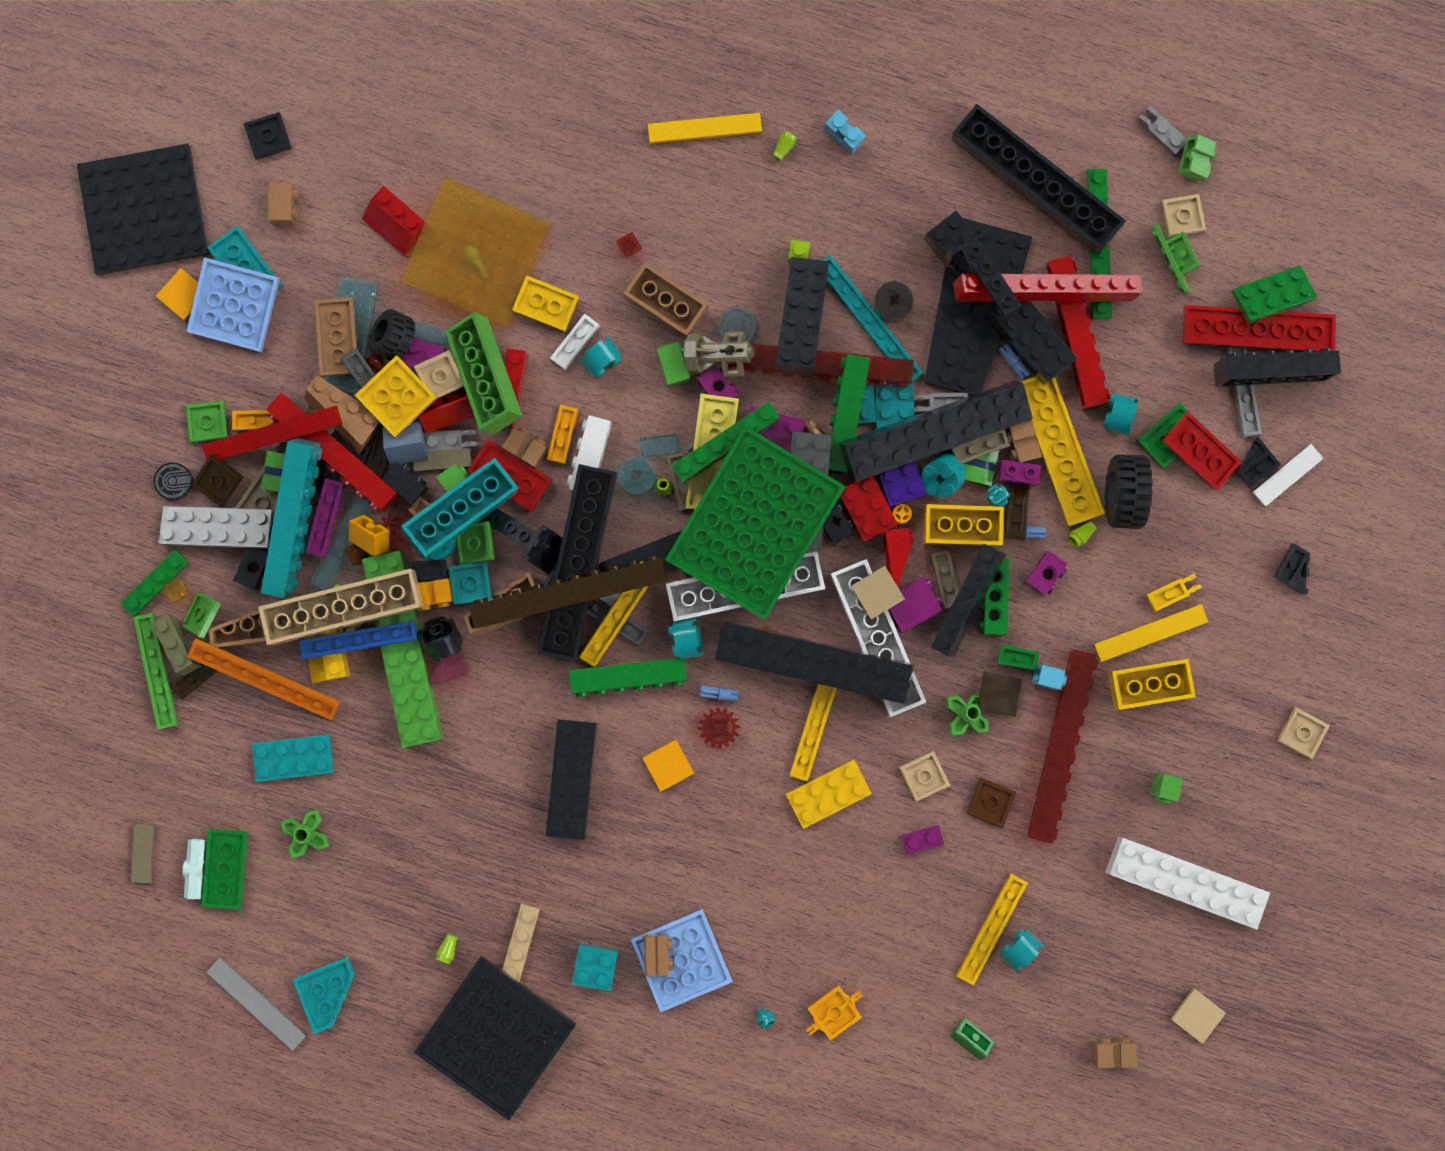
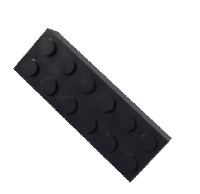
[775,257,829,377]
[1214,348,1341,387]
[546,719,598,840]

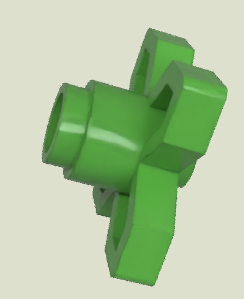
[946,694,989,736]
[281,810,330,858]

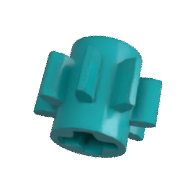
[986,484,1010,507]

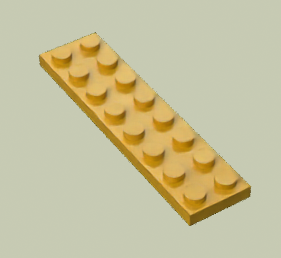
[1021,376,1105,527]

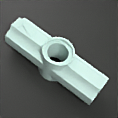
[183,839,206,899]

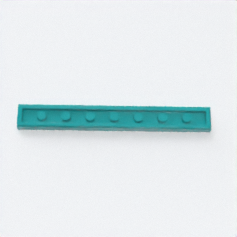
[822,255,923,385]

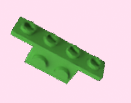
[1152,223,1201,293]

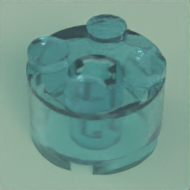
[617,456,656,496]

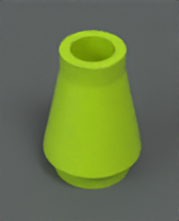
[772,130,797,160]
[654,477,673,496]
[1068,521,1097,548]
[435,934,458,965]

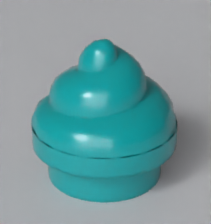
[756,1008,776,1029]

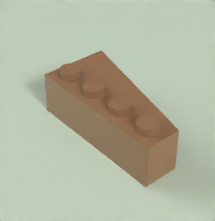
[304,376,380,454]
[463,571,538,638]
[208,599,284,649]

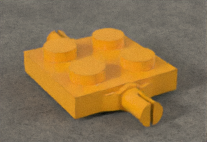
[806,985,863,1041]

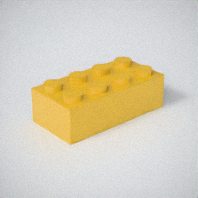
[923,504,1004,547]
[1108,659,1196,710]

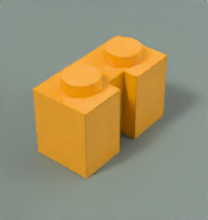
[349,515,390,556]
[418,579,453,611]

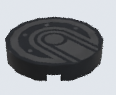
[153,462,193,501]

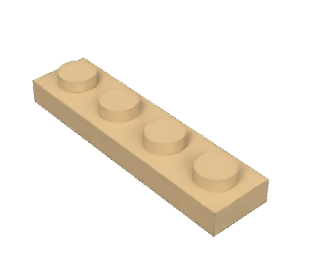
[502,903,540,982]

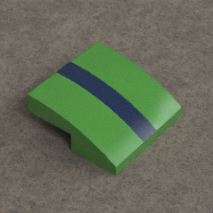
[261,451,285,492]
[964,451,999,487]

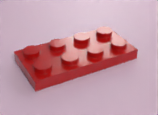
[1162,412,1242,491]
[467,439,553,512]

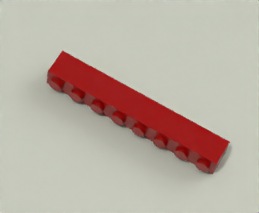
[1046,256,1110,410]
[266,392,399,512]

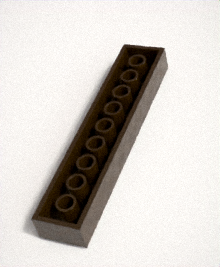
[469,555,668,629]

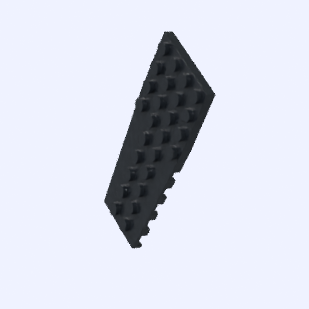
[924,218,1032,396]

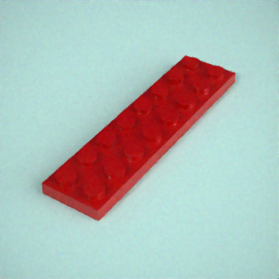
[1182,305,1336,352]

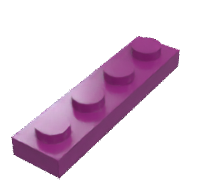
[306,478,345,558]

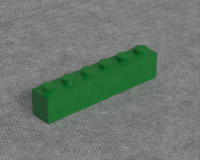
[827,354,870,473]
[672,401,781,484]
[569,658,687,697]

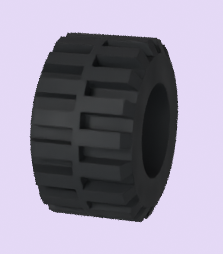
[369,309,415,361]

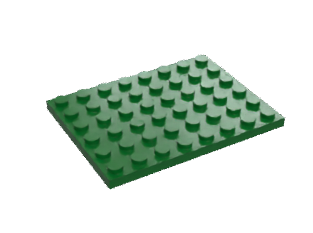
[665,426,846,620]

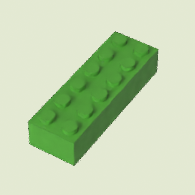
[445,312,523,434]

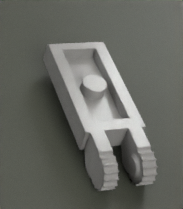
[1138,106,1186,156]
[914,393,968,413]
[423,430,477,452]

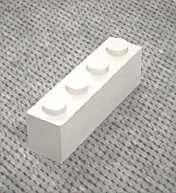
[567,415,612,492]

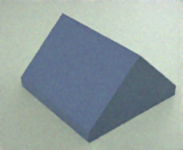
[382,421,428,465]

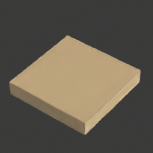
[1161,194,1206,238]
[414,350,464,398]
[851,566,905,619]
[1276,707,1330,760]
[899,751,950,802]
[1170,988,1226,1044]

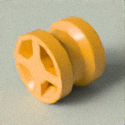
[892,504,912,524]

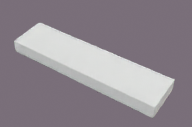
[1252,444,1324,507]

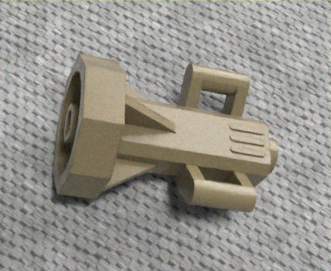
[684,332,754,377]

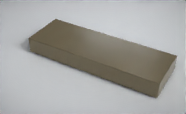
[950,429,1010,464]
[413,447,472,472]
[666,452,689,512]
[930,549,959,610]
[131,824,155,883]

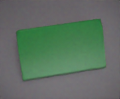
[950,1018,995,1060]

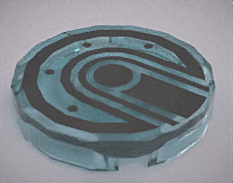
[719,307,757,342]

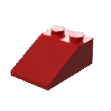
[882,528,914,587]

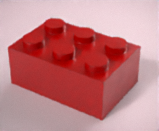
[839,476,898,544]

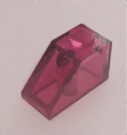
[429,651,470,686]

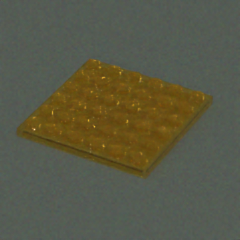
[401,176,551,328]

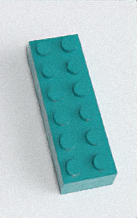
[401,458,518,561]

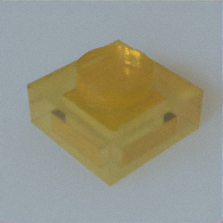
[163,577,191,603]

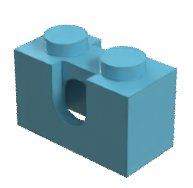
[824,110,866,155]
[1032,665,1067,690]

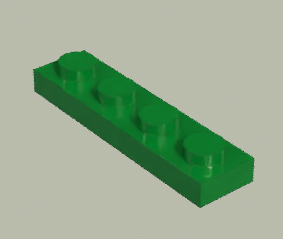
[120,549,190,617]

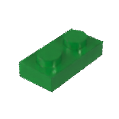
[997,644,1039,671]

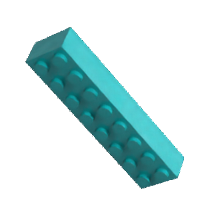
[261,438,322,598]

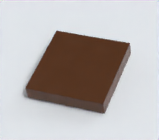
[966,778,1016,828]

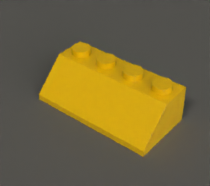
[304,629,350,684]

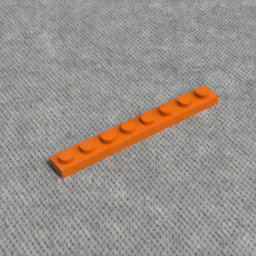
[187,639,340,720]

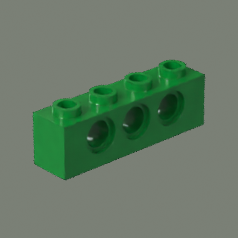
[979,558,1010,636]

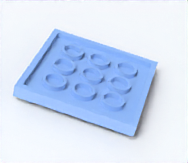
[187,257,280,352]
[631,909,733,1012]

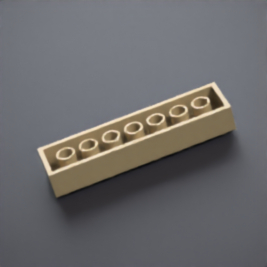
[258,569,424,646]

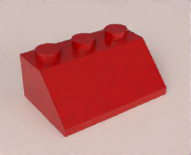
[362,185,429,256]
[418,387,475,434]

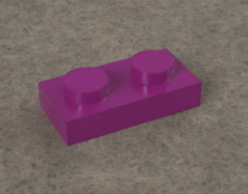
[901,825,944,854]

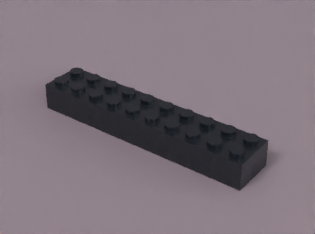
[952,104,1126,255]
[924,211,1077,386]
[839,380,1033,482]
[538,464,618,662]
[715,621,915,704]

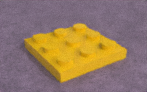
[355,355,437,438]

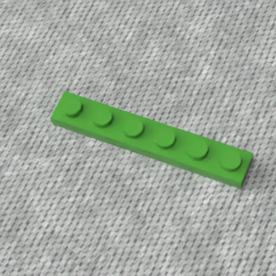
[134,613,178,730]

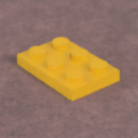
[512,275,580,332]

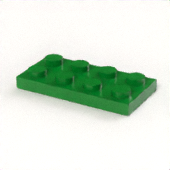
[1231,265,1318,324]
[201,828,249,910]

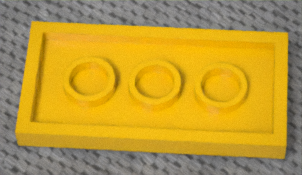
[786,759,872,829]

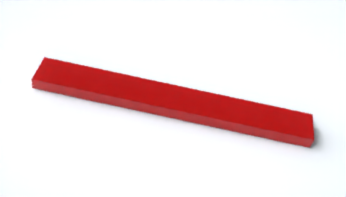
[202,405,343,460]

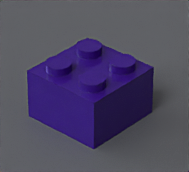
[877,461,926,508]

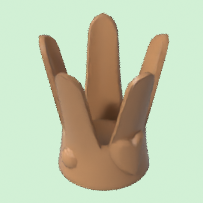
[803,419,831,435]

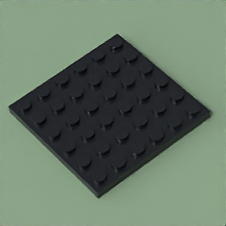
[77,143,209,275]
[414,956,577,1121]

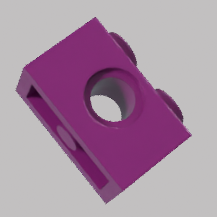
[697,365,738,398]
[997,460,1041,487]
[1024,550,1067,596]

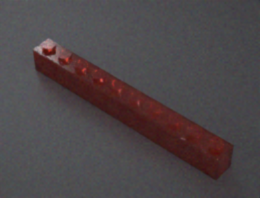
[721,341,914,388]
[1027,649,1098,844]

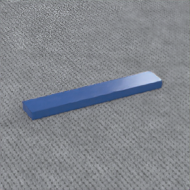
[298,621,418,660]

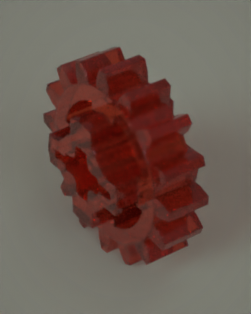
[380,510,413,552]
[698,707,740,749]

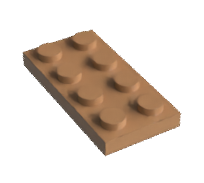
[314,297,358,377]

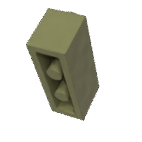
[151,614,201,676]

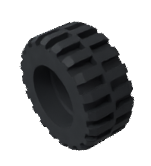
[1104,454,1153,529]

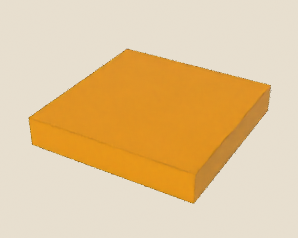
[156,268,198,322]
[642,740,694,792]

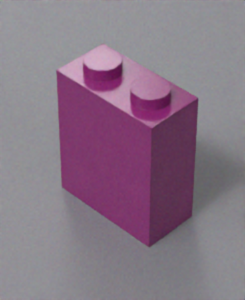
[888,577,943,633]

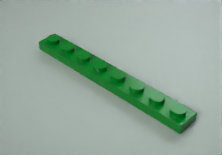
[1086,169,1112,320]

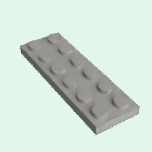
[158,506,274,549]

